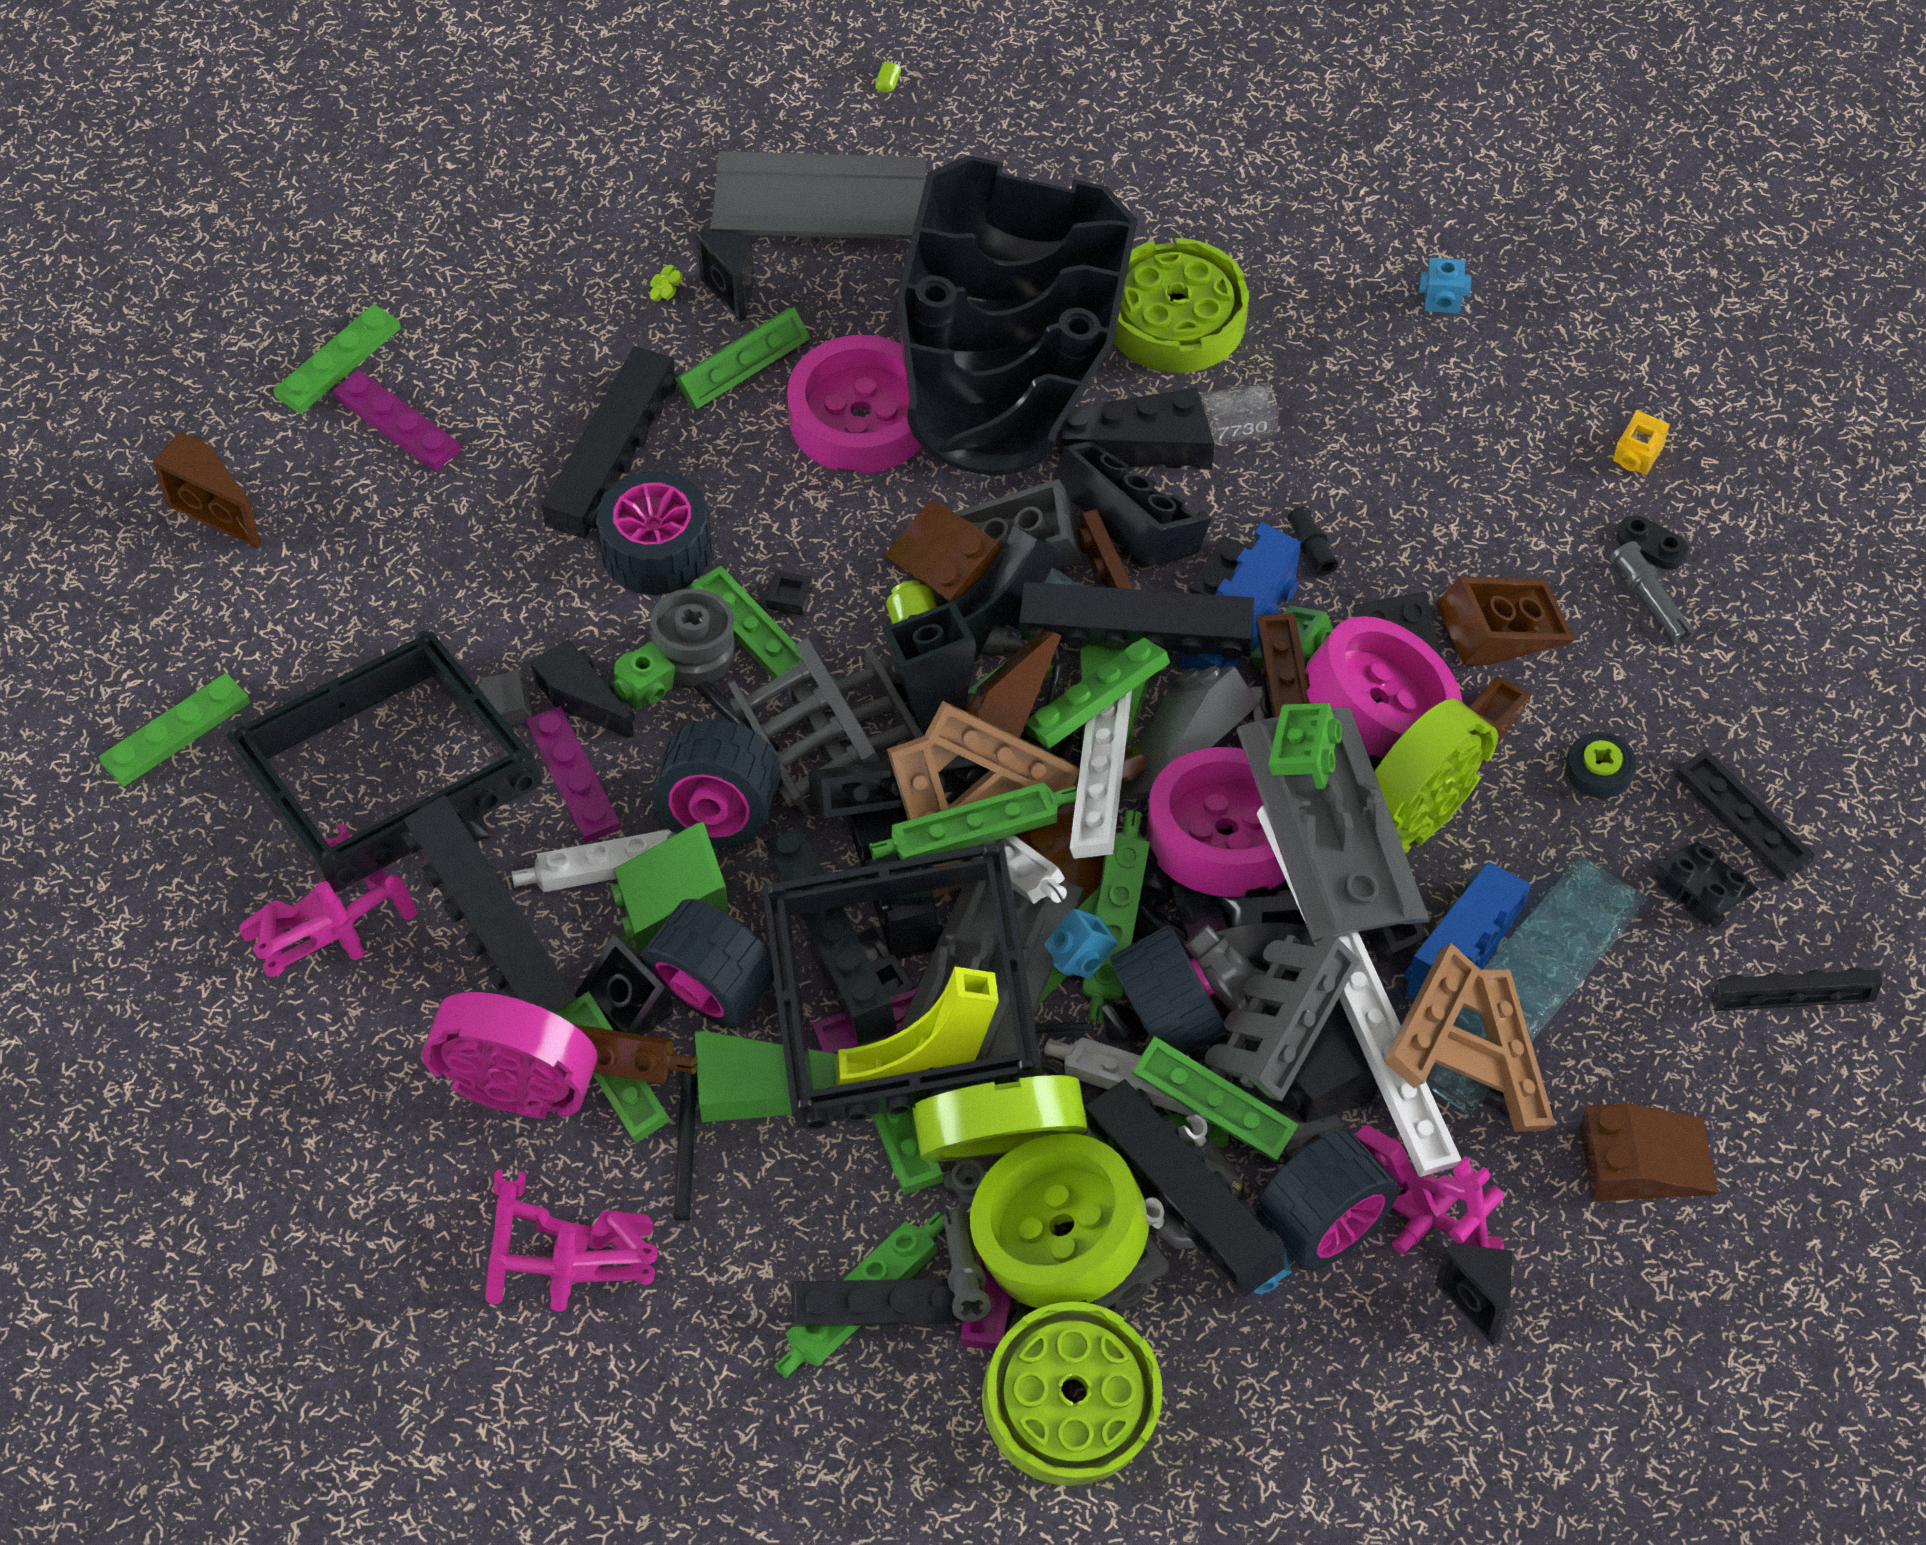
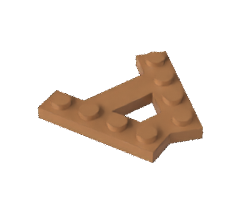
[887,701,1080,898]
[1384,943,1555,1132]

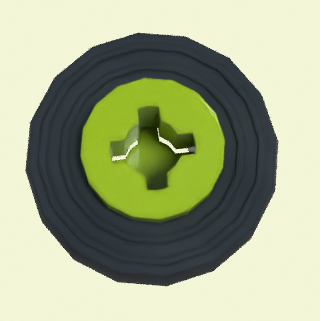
[1566,731,1636,799]

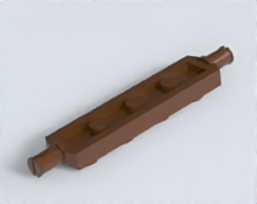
[573,1024,698,1084]

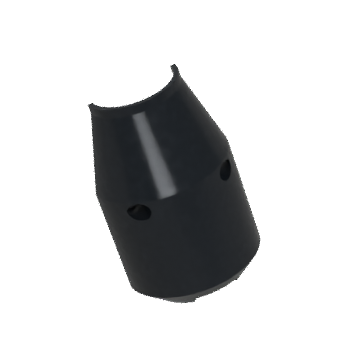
[896,155,1138,475]

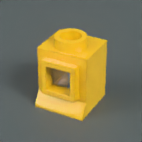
[1613,410,1670,475]

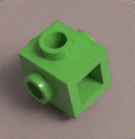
[613,641,675,711]

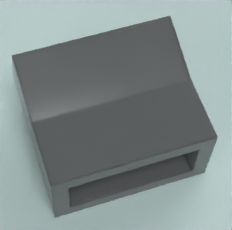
[480,669,533,726]

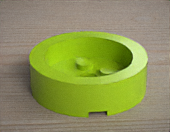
[1113,238,1249,373]
[1374,698,1498,854]
[912,1075,1088,1162]
[970,1133,1149,1308]
[982,1301,1162,1486]

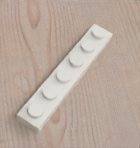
[1070,690,1132,859]

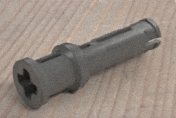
[1610,541,1695,645]
[943,1208,991,1322]

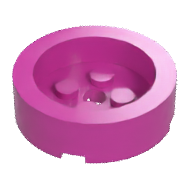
[787,335,922,474]
[1305,616,1462,759]
[1146,747,1286,897]
[422,992,598,1119]

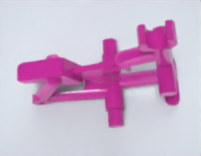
[239,823,417,977]
[1355,1125,1504,1254]
[485,1169,658,1312]

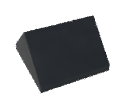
[696,230,755,322]
[574,933,674,1035]
[1435,1244,1512,1345]

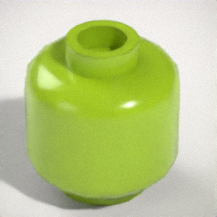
[886,580,937,624]

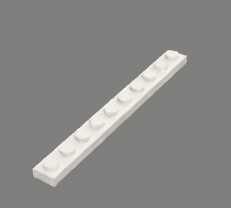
[1257,805,1461,1177]

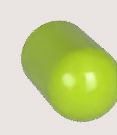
[875,60,901,93]

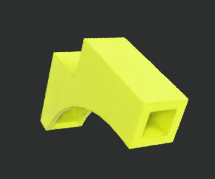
[834,967,999,1086]

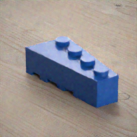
[1178,522,1301,671]
[1404,862,1531,1000]

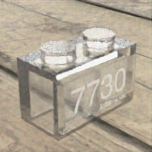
[1199,382,1279,446]

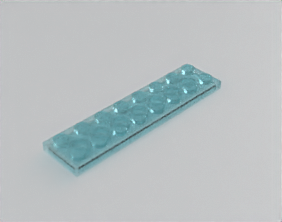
[1426,855,1648,1115]

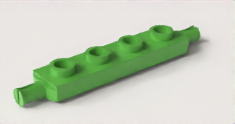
[869,782,1077,860]
[1080,810,1150,1024]
[774,1212,945,1378]

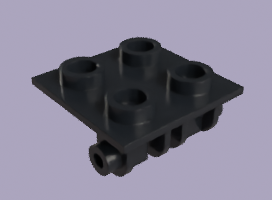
[1353,591,1442,658]
[1654,841,1759,928]

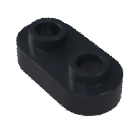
[1616,515,1688,570]

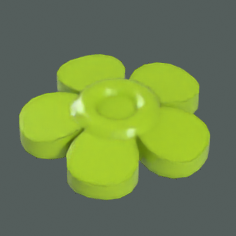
[650,265,683,302]

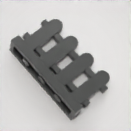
[1205,935,1360,1101]

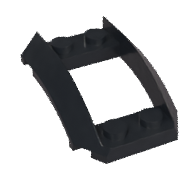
[1171,880,1315,962]

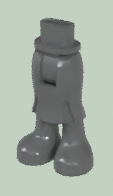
[1183,924,1281,1052]

